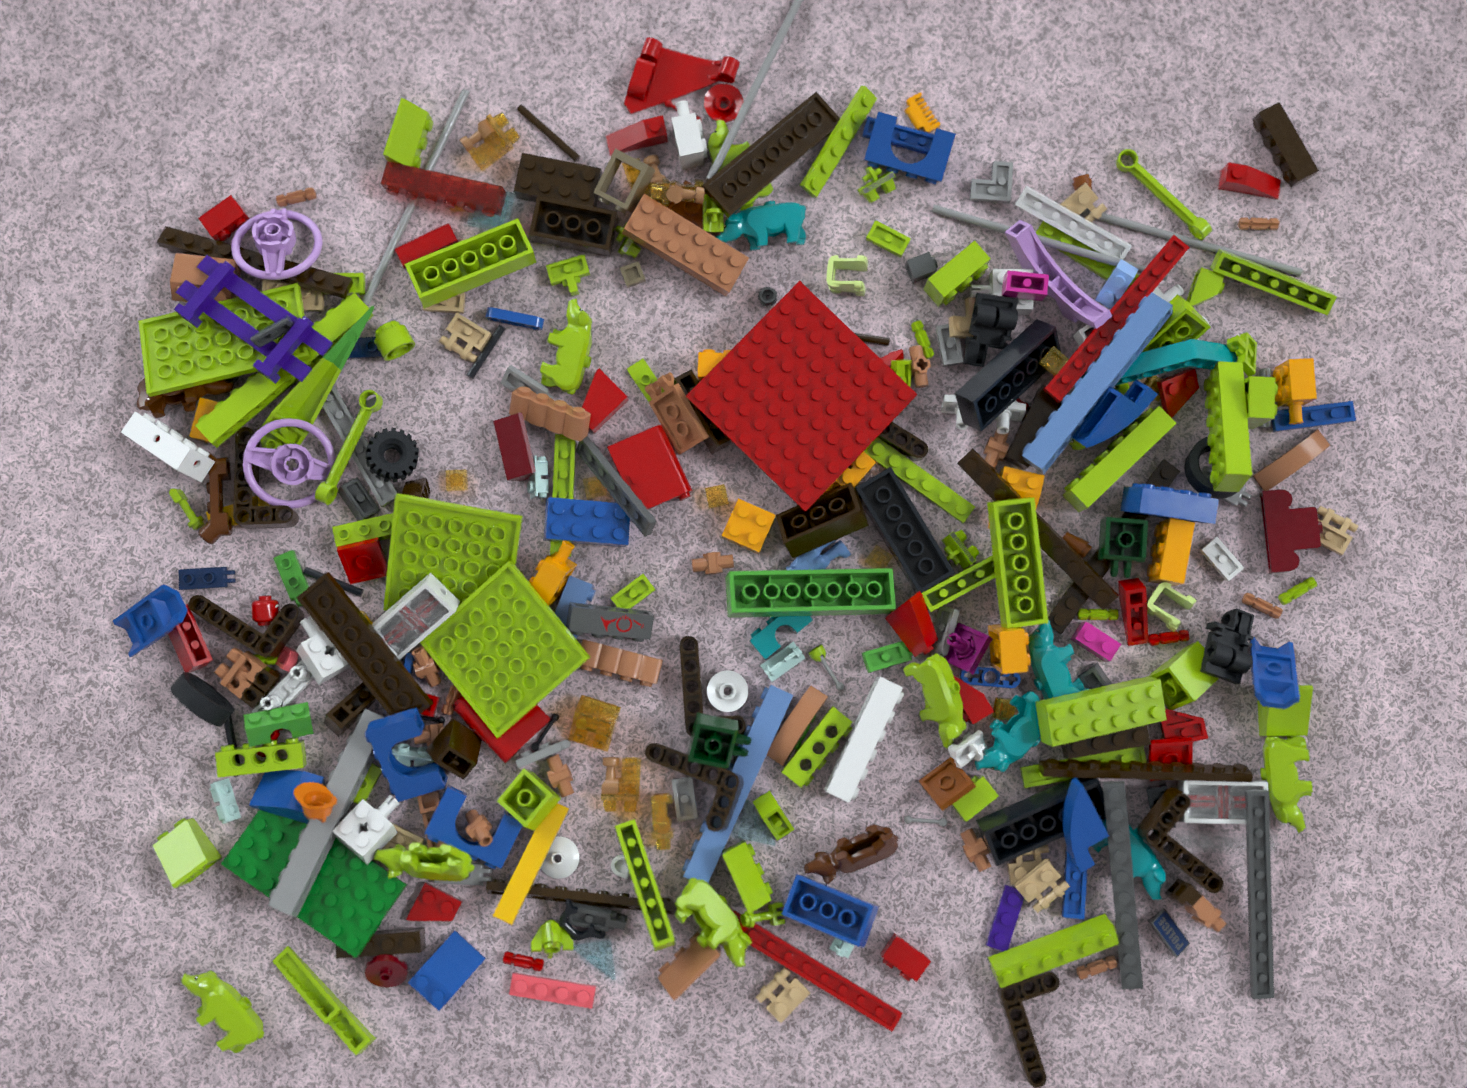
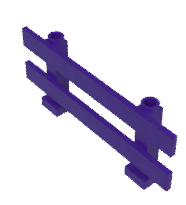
[174,255,333,384]

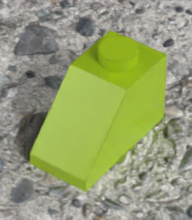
[1186,267,1225,307]
[752,791,795,841]

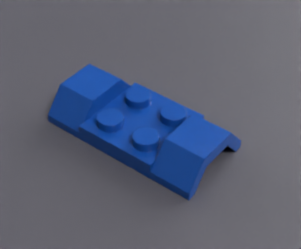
[113,584,188,657]
[1250,637,1300,709]

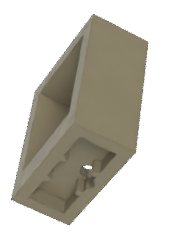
[593,148,656,214]

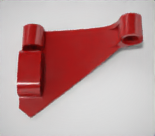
[624,37,740,114]

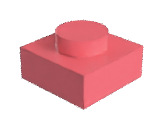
[275,646,299,672]

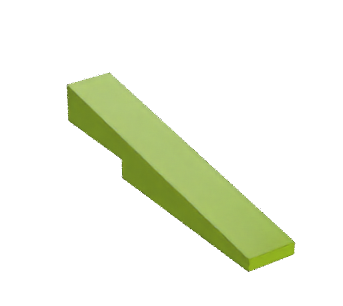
[272,946,376,1056]

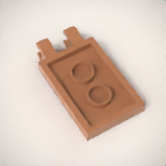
[645,372,709,455]

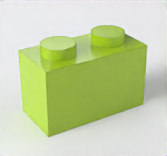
[952,775,999,822]

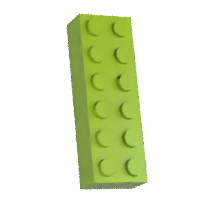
[405,218,537,309]
[1203,361,1252,492]
[1062,406,1177,512]
[987,497,1049,629]
[1035,676,1166,747]

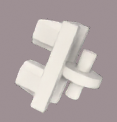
[948,730,988,769]

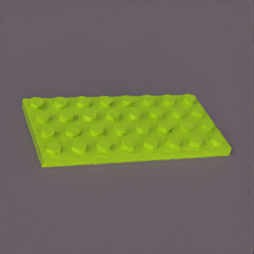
[138,283,311,397]

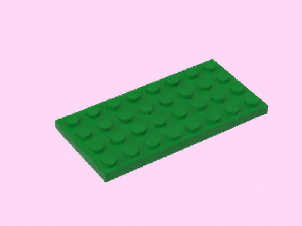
[221,810,407,958]

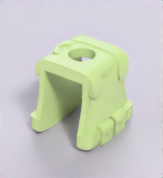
[826,255,868,297]
[1147,582,1197,632]

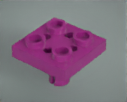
[944,622,993,675]

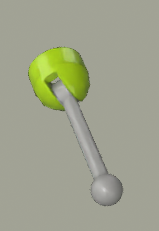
[808,644,844,691]

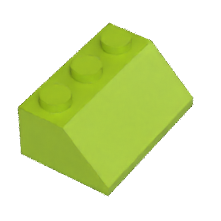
[383,98,433,174]
[1142,294,1211,352]
[722,840,773,914]

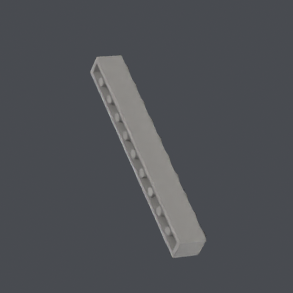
[268,709,384,917]

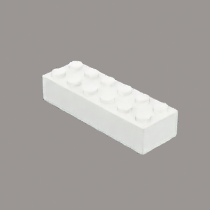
[824,677,904,803]

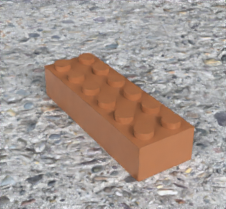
[622,194,749,296]

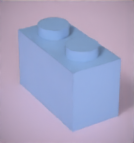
[1095,259,1138,309]

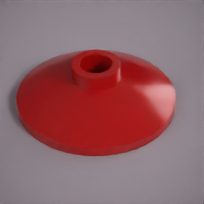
[704,83,744,123]

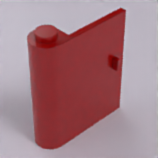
[607,425,693,510]
[454,696,551,764]

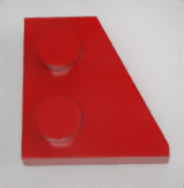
[1157,368,1199,418]
[1160,709,1208,742]
[406,882,463,921]

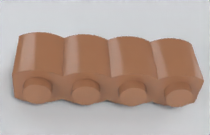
[509,387,591,441]
[580,639,663,687]

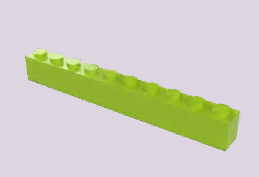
[195,293,373,448]

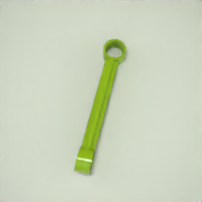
[1116,149,1212,240]
[315,390,383,505]

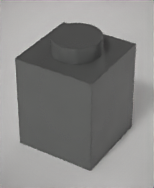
[905,252,938,284]

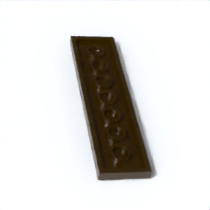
[702,91,840,218]
[297,572,434,715]

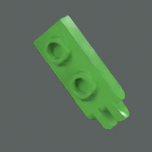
[273,550,309,607]
[862,641,914,673]

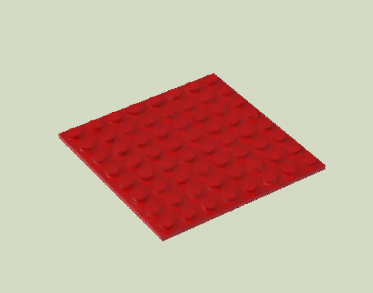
[686,280,918,512]

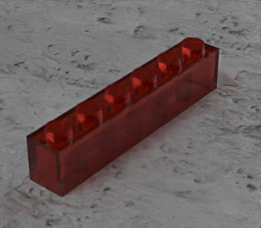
[381,161,507,217]

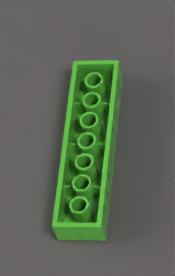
[725,568,896,618]

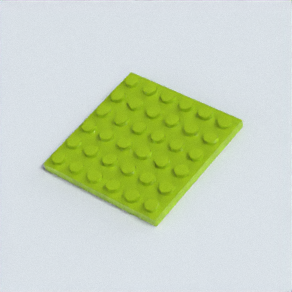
[383,493,523,611]
[420,561,591,738]

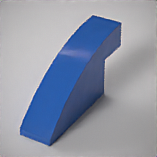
[1072,379,1158,448]
[1063,778,1109,873]

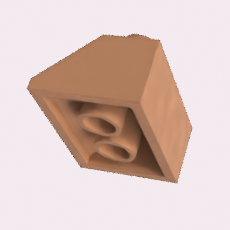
[170,253,239,302]
[658,931,721,1001]

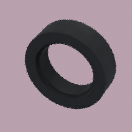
[1184,437,1237,499]
[170,672,234,727]

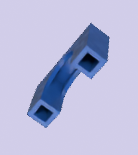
[864,111,956,185]
[365,707,448,802]
[424,785,523,869]

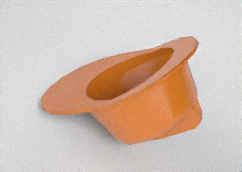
[294,782,337,823]

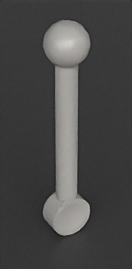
[904,815,948,827]

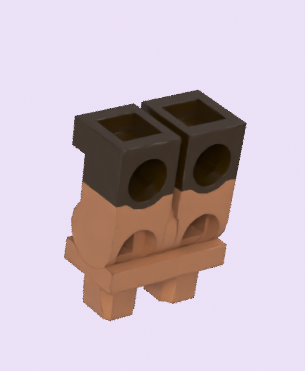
[214,648,282,709]
[1164,878,1226,933]

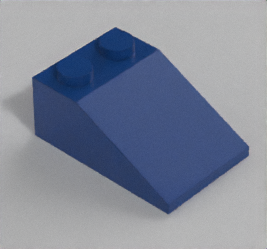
[249,770,326,824]
[408,930,486,1011]

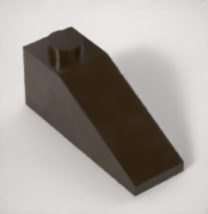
[324,682,377,737]

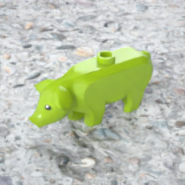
[707,120,773,211]
[540,298,592,395]
[904,654,967,749]
[1260,736,1313,833]
[374,843,475,881]
[675,877,752,968]
[181,970,264,1053]

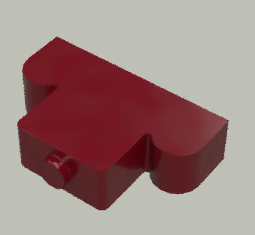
[1260,489,1323,574]

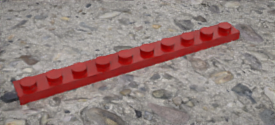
[1043,235,1190,403]
[730,907,903,1032]

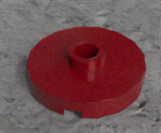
[365,954,408,988]

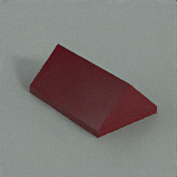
[493,412,536,482]

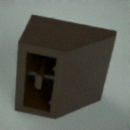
[425,718,482,780]

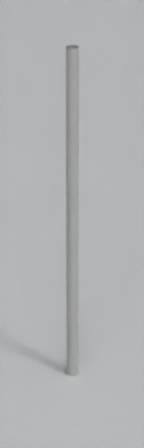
[705,0,803,181]
[362,89,470,306]
[932,204,1169,281]
[1080,208,1303,277]

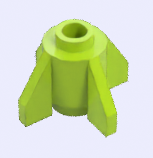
[530,920,574,959]

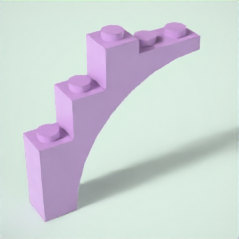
[1004,220,1112,329]

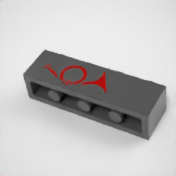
[566,602,654,642]

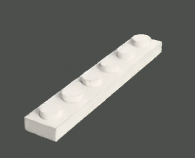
[1015,186,1132,260]

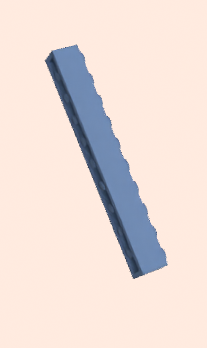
[1022,292,1173,474]
[682,685,793,883]

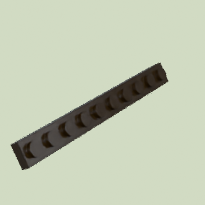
[157,226,353,299]
[957,448,1119,610]
[1048,459,1180,634]
[1039,758,1253,782]
[486,879,693,917]

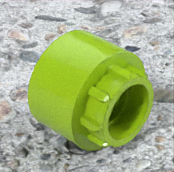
[374,321,415,361]

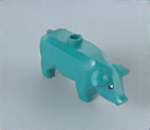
[716,201,806,251]
[1028,620,1089,700]
[975,691,1041,772]
[1092,818,1166,900]

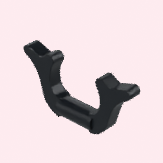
[559,898,602,941]

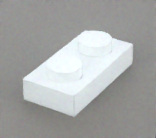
[1199,537,1244,582]

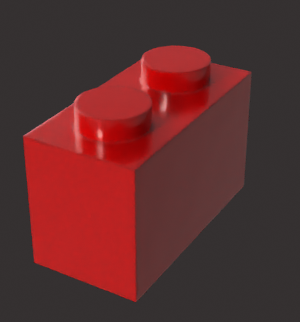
[198,195,250,241]
[880,933,931,982]

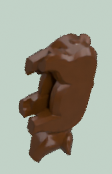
[137,378,233,418]
[804,824,899,885]

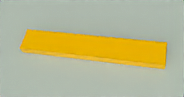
[493,803,569,925]

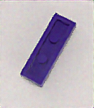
[986,884,1024,951]

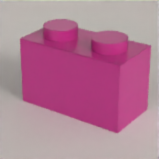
[1002,270,1049,301]
[1070,621,1121,662]

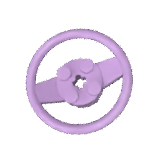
[231,208,322,280]
[243,418,336,509]

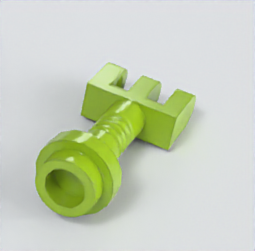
[169,488,204,530]
[741,902,785,928]

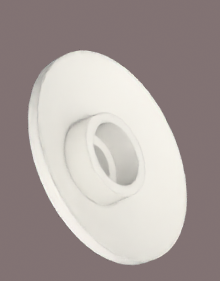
[707,670,748,712]
[541,836,579,879]

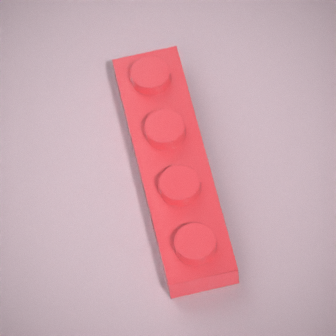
[509,972,596,1009]

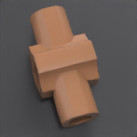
[909,345,931,388]
[983,429,1009,470]
[692,552,734,575]
[411,646,441,687]
[414,723,445,746]
[546,754,574,798]
[465,809,493,847]
[960,828,991,872]

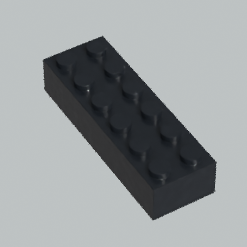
[955,319,1062,432]
[855,467,955,594]
[976,778,1106,866]

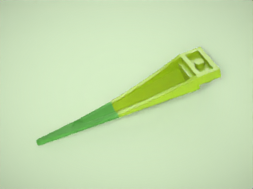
[261,306,374,445]

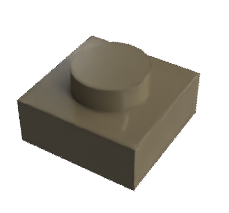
[620,261,646,288]

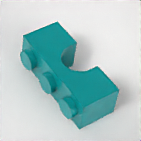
[750,616,813,660]

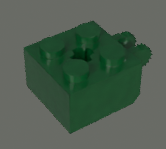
[1098,517,1148,578]
[688,713,752,768]

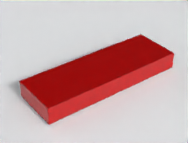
[395,223,458,268]

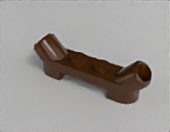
[198,452,233,545]

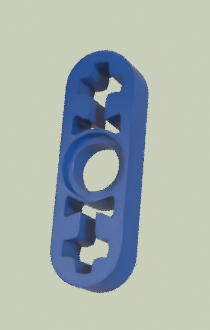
[485,307,544,330]
[960,667,1021,688]

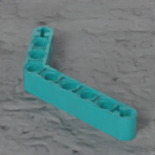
[1081,339,1238,386]

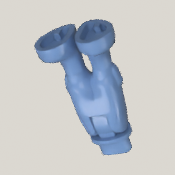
[786,539,852,570]

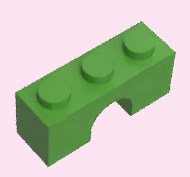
[244,702,314,747]

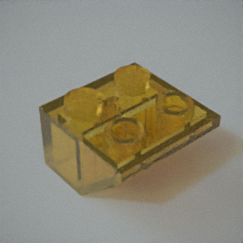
[569,695,621,752]

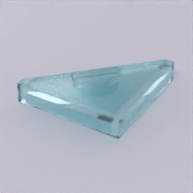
[737,799,776,846]
[573,939,616,980]

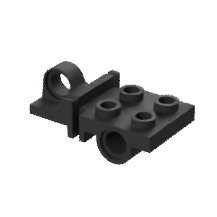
[963,292,1018,367]
[1200,608,1254,684]

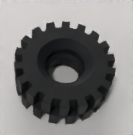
[365,428,419,483]

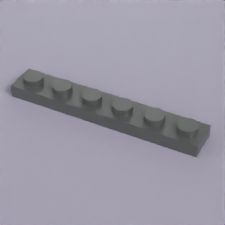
[576,436,656,537]

